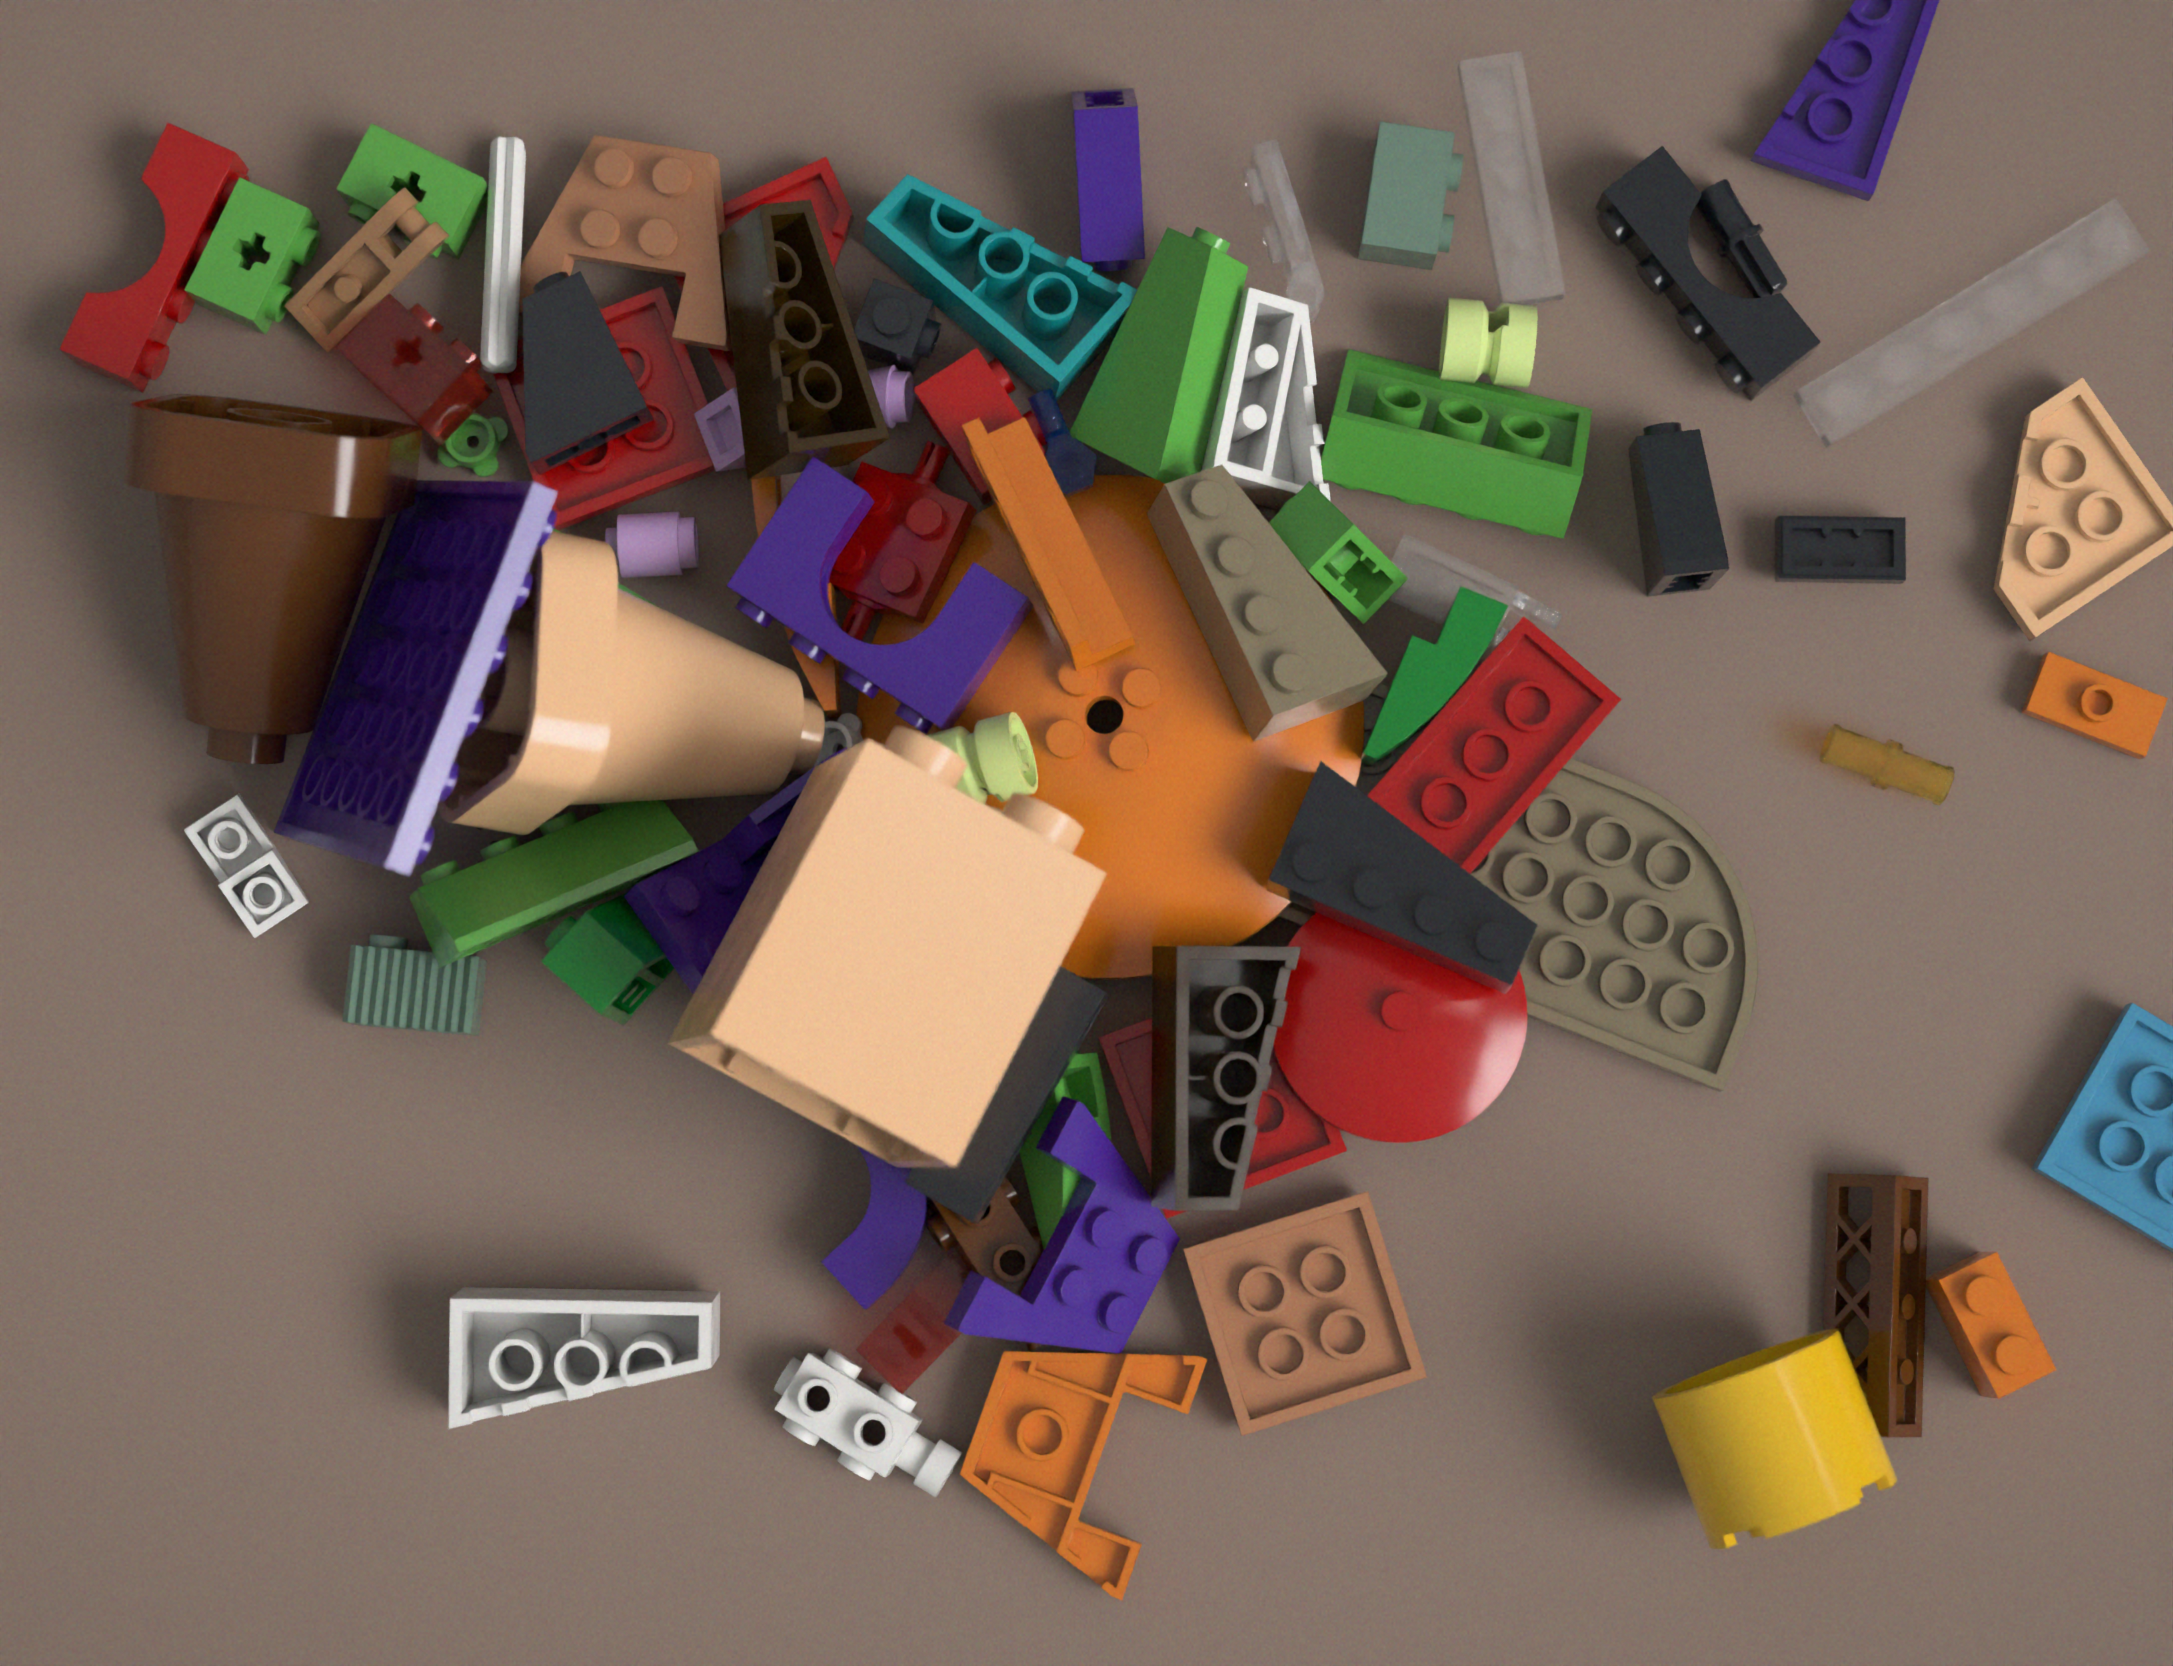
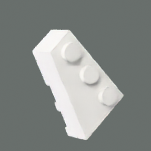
[1201,287,1330,510]

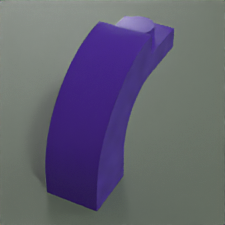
[821,1146,929,1310]

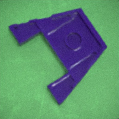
[943,1096,1180,1354]

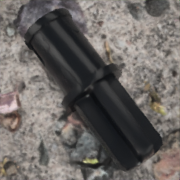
[1696,179,1787,298]

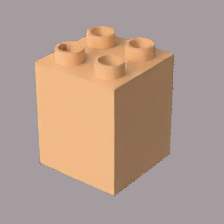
[668,727,1107,1168]

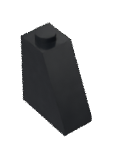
[523,271,654,475]
[1628,422,1729,597]

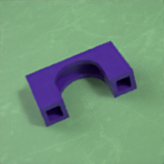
[726,456,1033,735]

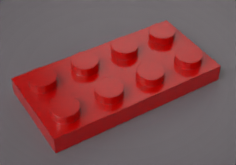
[1367,616,1622,874]

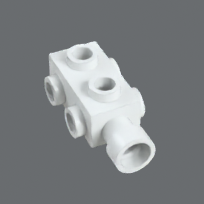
[774,1348,962,1498]

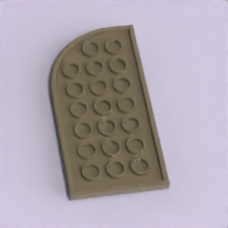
[1277,683,1758,1092]

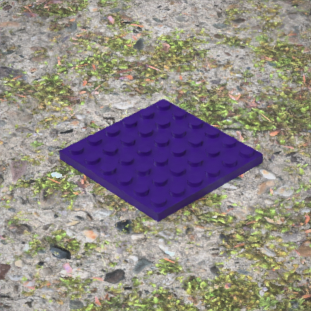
[273,480,558,876]

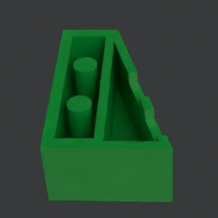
[541,892,675,1025]

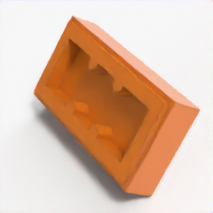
[2021,651,2168,759]

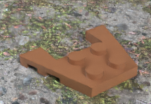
[519,135,733,352]

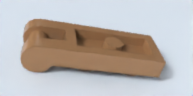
[284,188,449,353]

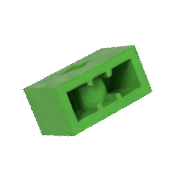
[336,123,488,260]
[185,177,321,335]
[1269,481,1408,624]

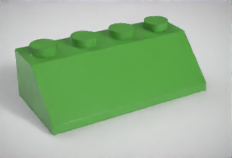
[1321,349,1592,539]
[409,800,699,968]

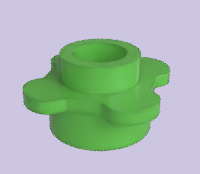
[438,407,509,477]

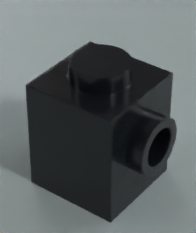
[854,278,942,375]

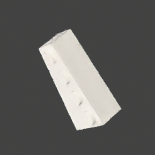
[449,1287,720,1429]

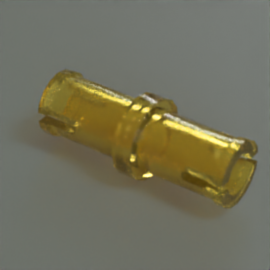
[1819,723,1955,806]

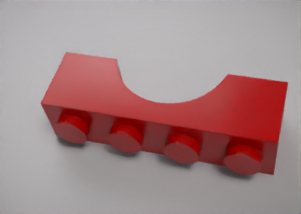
[59,122,250,393]

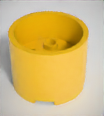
[1652,1329,1897,1549]

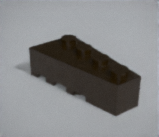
[719,200,890,480]
[1151,946,1301,1211]

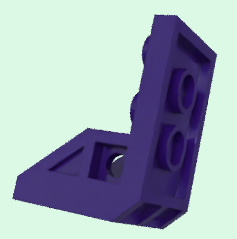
[624,747,848,995]

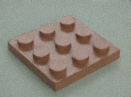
[1183,1191,1427,1436]

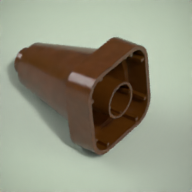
[124,394,423,764]

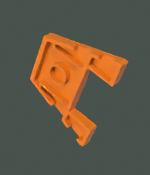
[959,1351,1207,1600]

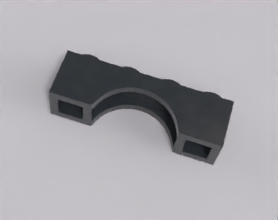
[1595,146,1821,401]

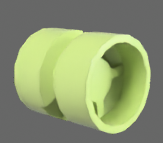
[1439,297,1538,388]
[926,712,1038,805]

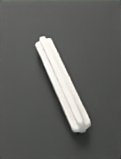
[480,137,526,373]

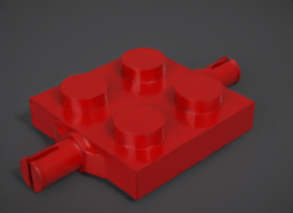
[829,441,977,641]

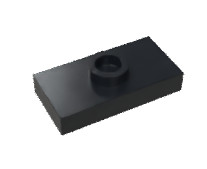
[1775,516,1906,584]

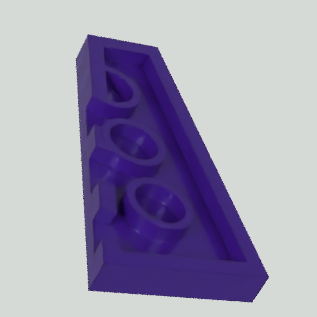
[1750,0,1939,201]

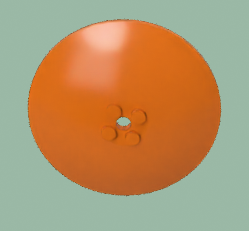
[856,475,1364,980]

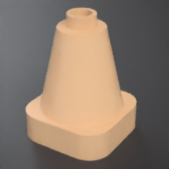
[437,531,825,835]

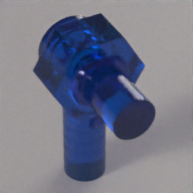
[1028,389,1097,497]

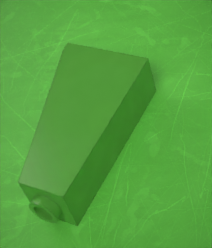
[1068,227,1249,484]

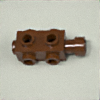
[925,1176,1044,1352]

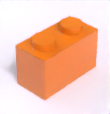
[1926,1252,2057,1399]

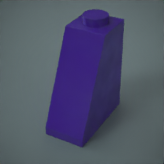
[1072,88,1145,271]

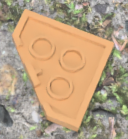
[1993,377,2173,641]

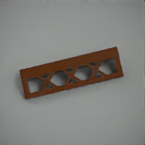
[1823,1173,1929,1437]

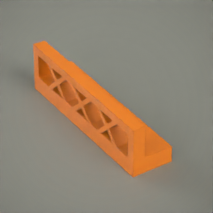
[962,417,1135,671]

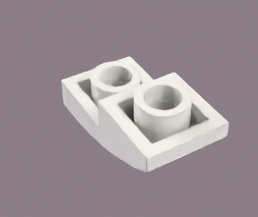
[184,793,309,938]

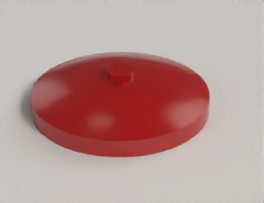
[1273,913,1527,1143]

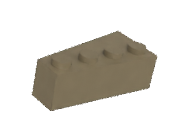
[1147,464,1388,742]

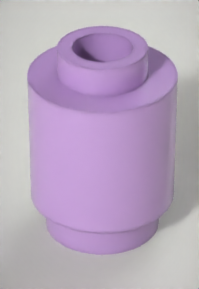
[605,511,699,578]

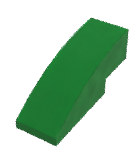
[1361,586,1509,766]

